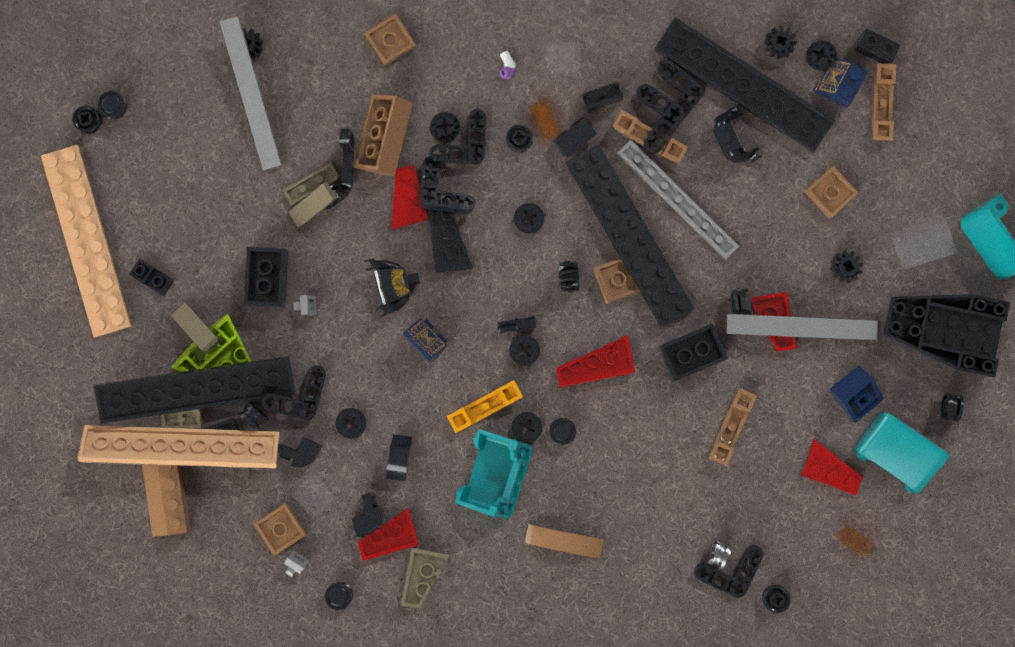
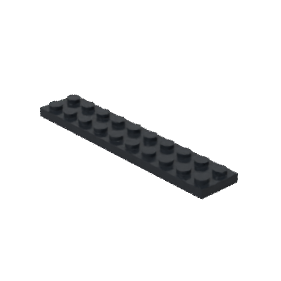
[654,17,835,153]
[565,144,694,328]
[94,356,295,424]

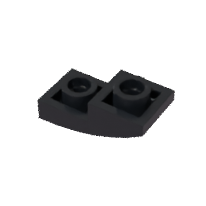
[129,258,174,296]

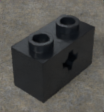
[854,28,901,64]

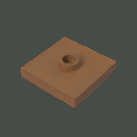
[364,13,416,66]
[804,165,859,219]
[593,258,640,304]
[253,503,307,556]

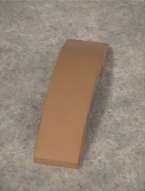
[872,63,897,141]
[612,110,688,164]
[709,388,757,466]
[525,524,604,558]

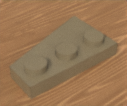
[401,547,450,609]

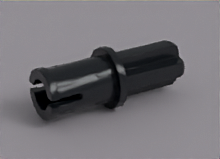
[497,316,536,333]

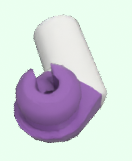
[500,51,516,79]

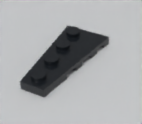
[426,196,473,273]

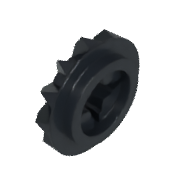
[806,40,837,71]
[430,111,460,142]
[514,203,544,234]
[509,335,540,366]
[335,408,367,439]
[512,412,542,443]

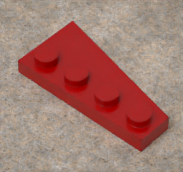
[556,335,635,388]

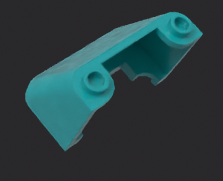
[960,194,1015,280]
[853,412,950,495]
[455,429,532,519]

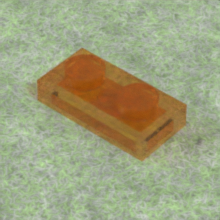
[529,98,561,141]

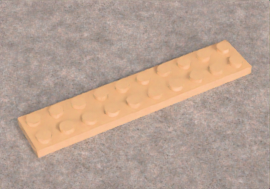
[41,145,132,338]
[78,425,280,468]

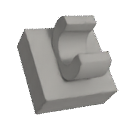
[293,295,317,316]
[284,551,309,577]

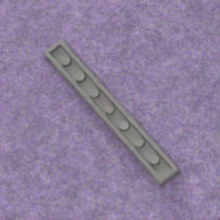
[220,16,282,170]
[617,139,739,260]
[727,314,878,340]

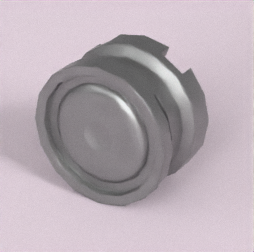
[707,538,732,569]

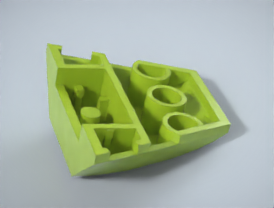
[171,314,252,372]

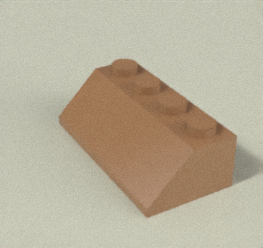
[353,95,413,176]
[142,464,191,537]

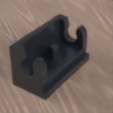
[580,82,624,112]
[552,118,597,158]

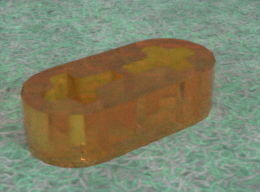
[838,527,872,556]

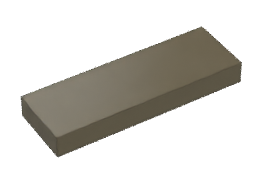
[282,162,341,207]
[289,182,337,228]
[171,303,218,353]

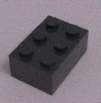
[243,247,289,308]
[658,323,728,382]

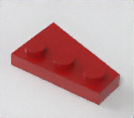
[391,164,428,229]
[750,292,797,352]
[801,439,863,495]
[358,508,419,561]

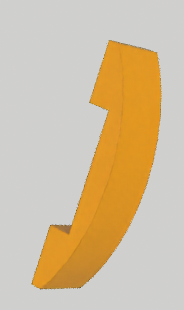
[447,380,523,433]

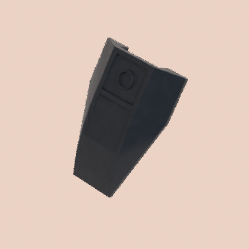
[883,294,1010,378]

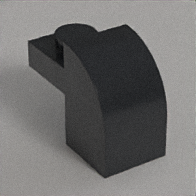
[387,434,412,481]
[278,438,323,468]
[352,493,384,537]

